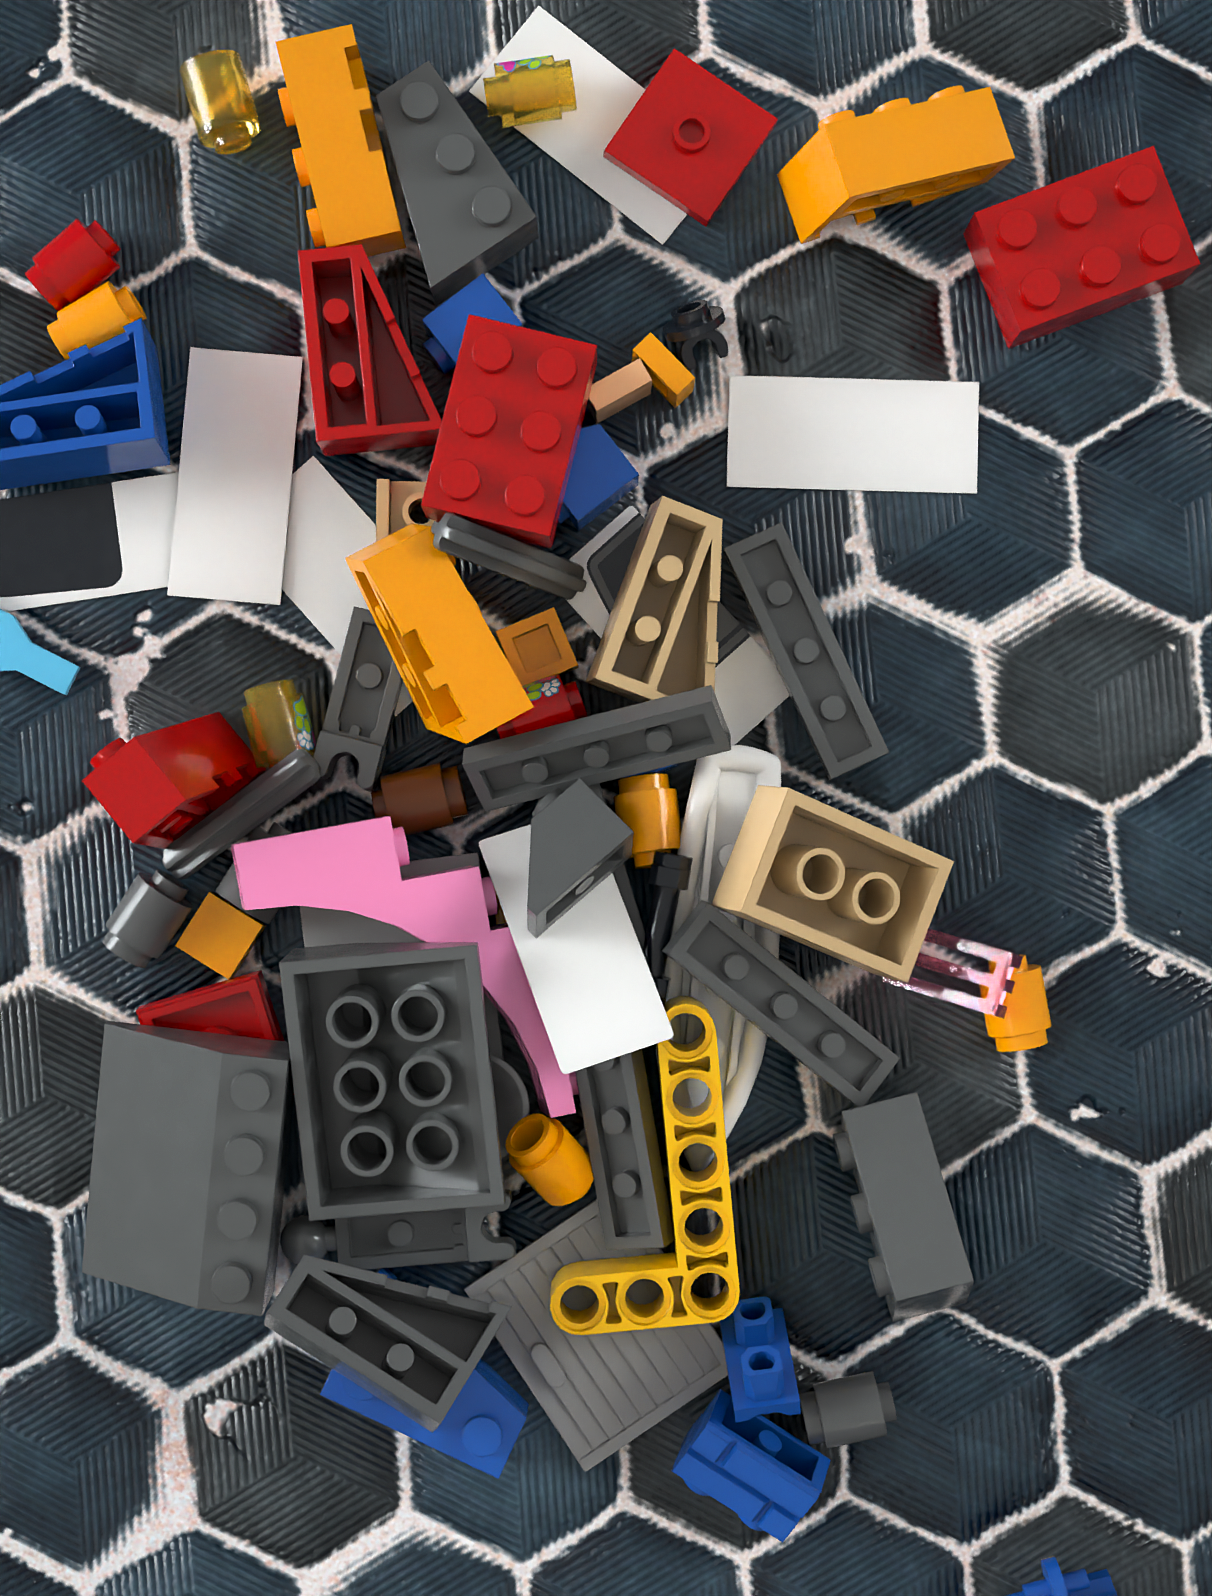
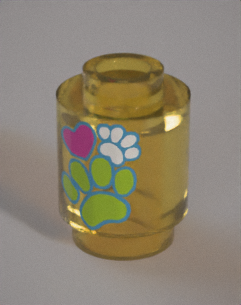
[483,55,577,128]
[241,679,316,768]

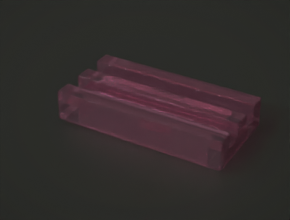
[882,929,1023,1019]

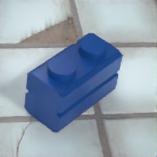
[671,1389,831,1542]

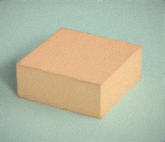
[587,358,652,424]

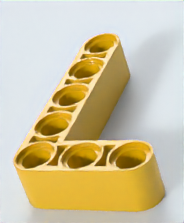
[550,996,740,1335]

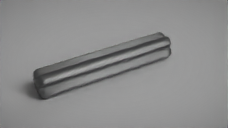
[431,513,587,600]
[162,749,320,880]

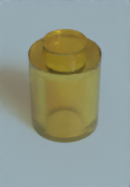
[180,50,261,155]

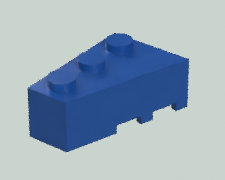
[0,318,171,490]
[320,1268,529,1479]

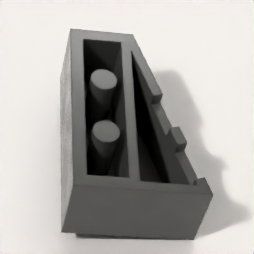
[376,60,539,307]
[833,1092,974,1322]
[264,1255,512,1433]

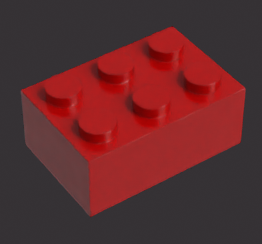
[963,146,1200,349]
[421,314,597,548]

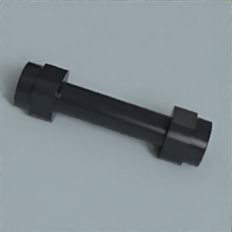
[642,851,693,1006]

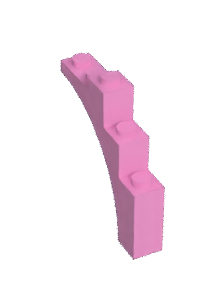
[231,816,579,1118]

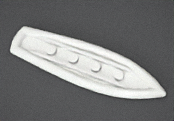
[656,745,781,1172]

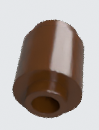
[371,763,469,836]

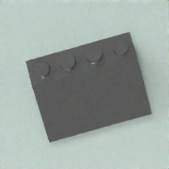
[279,942,506,1221]
[82,1021,294,1316]

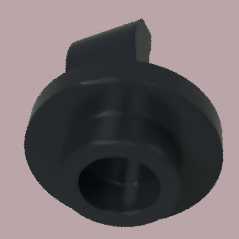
[663,300,728,370]

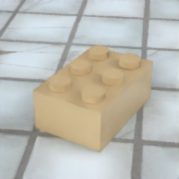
[711,785,954,983]

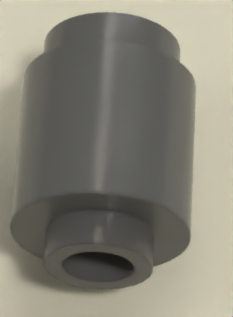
[102,869,193,968]
[799,1371,897,1449]

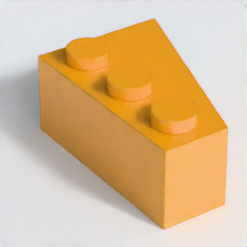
[275,24,406,257]
[777,85,1015,244]
[345,524,534,744]

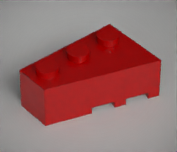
[298,244,442,456]
[81,711,266,849]

